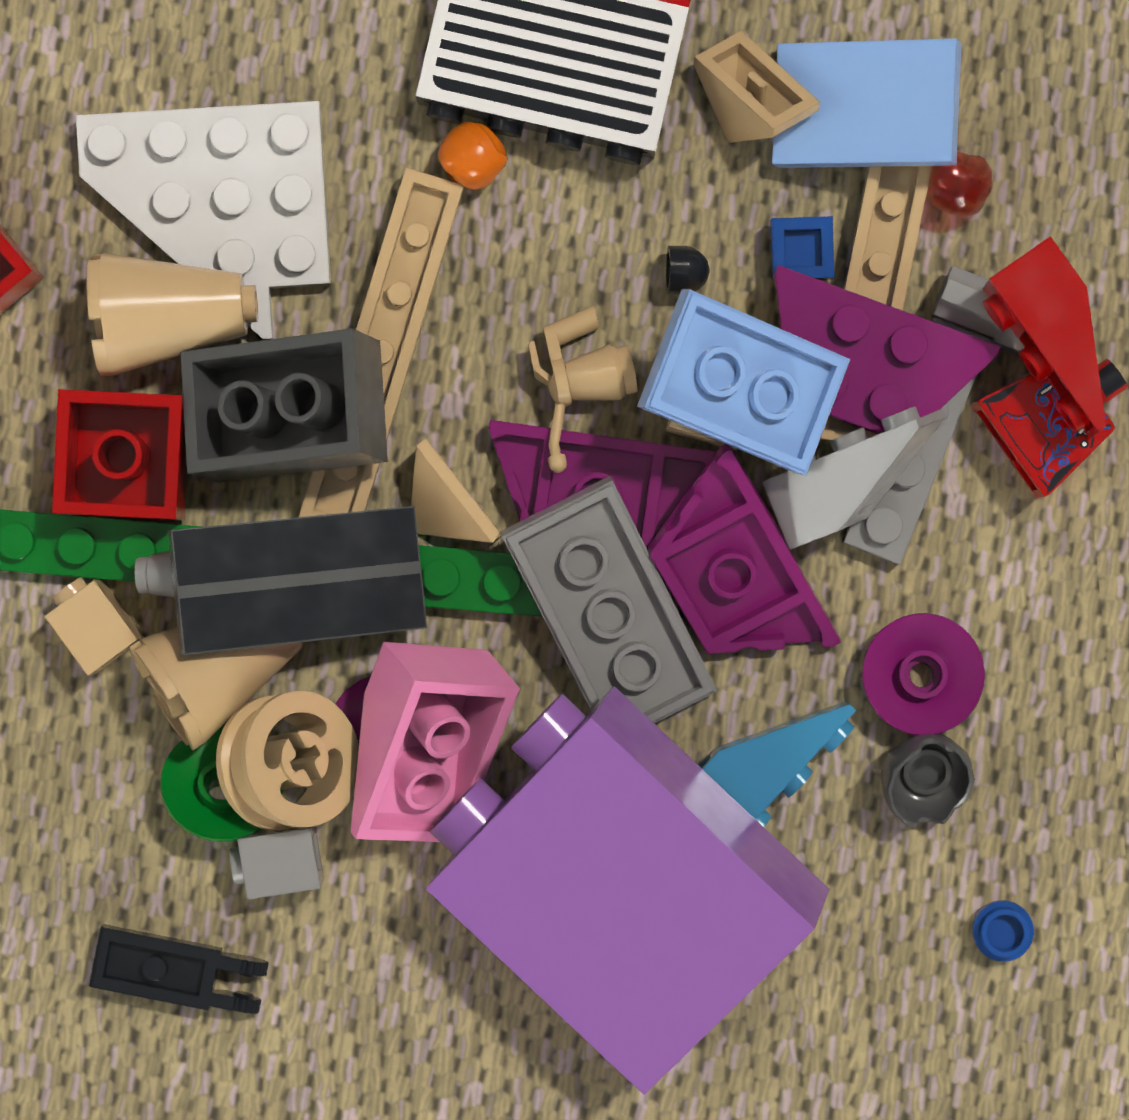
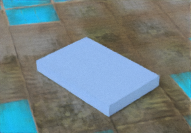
[772,38,962,168]
[637,289,850,475]

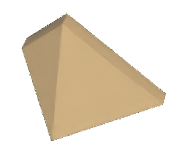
[694,31,820,143]
[411,439,502,543]

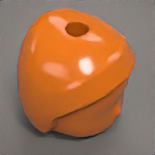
[438,121,508,190]

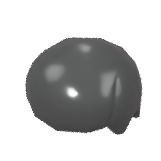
[881,734,975,829]

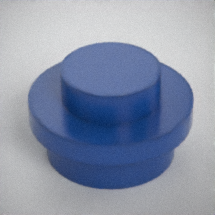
[972,900,1034,962]

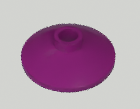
[862,613,985,735]

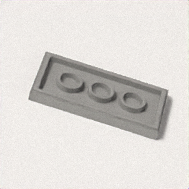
[500,476,718,724]

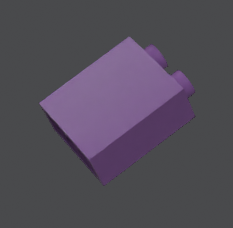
[425,686,830,1095]

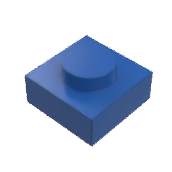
[770,216,835,281]

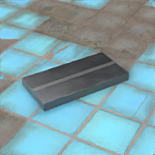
[168,506,427,655]

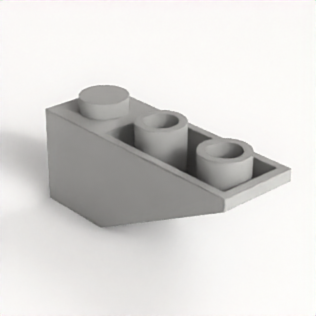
[762,406,945,550]

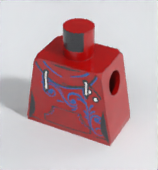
[971,358,1128,499]

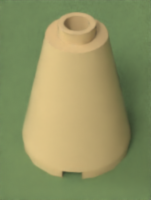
[87,253,259,376]
[128,627,303,750]

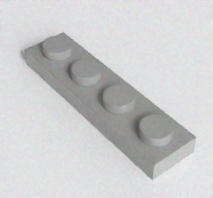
[842,317,991,565]

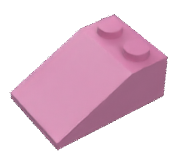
[351,642,520,842]

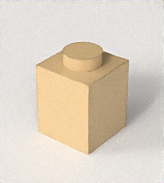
[44,577,144,676]

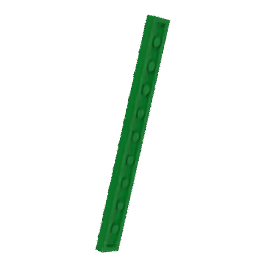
[0,509,543,617]

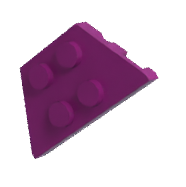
[773,265,1001,434]
[489,420,716,552]
[648,444,841,654]

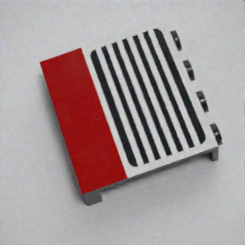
[416,0,691,165]

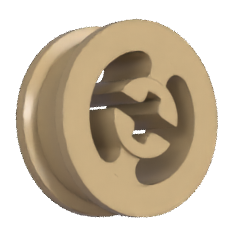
[216,691,359,831]

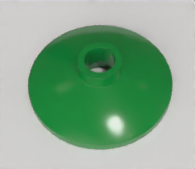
[160,727,283,842]

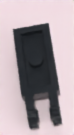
[89,924,269,1014]

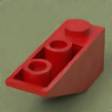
[983,236,1106,439]

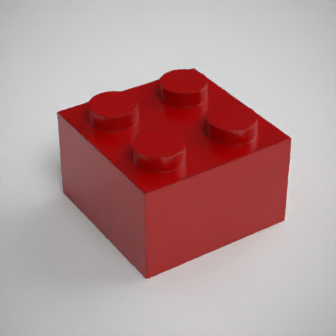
[52,389,187,520]

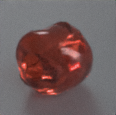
[927,150,993,216]

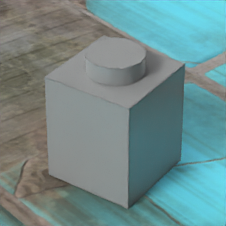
[230,826,324,900]

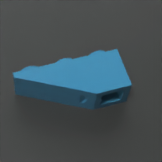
[699,701,856,827]

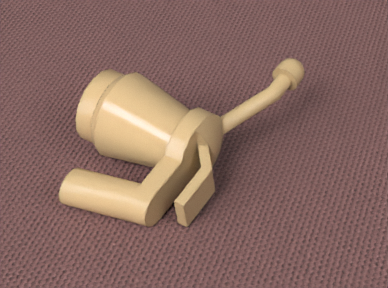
[528,306,638,473]

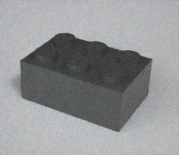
[180,328,388,483]

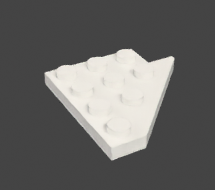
[76,101,331,340]

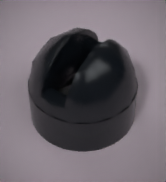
[666,245,710,294]

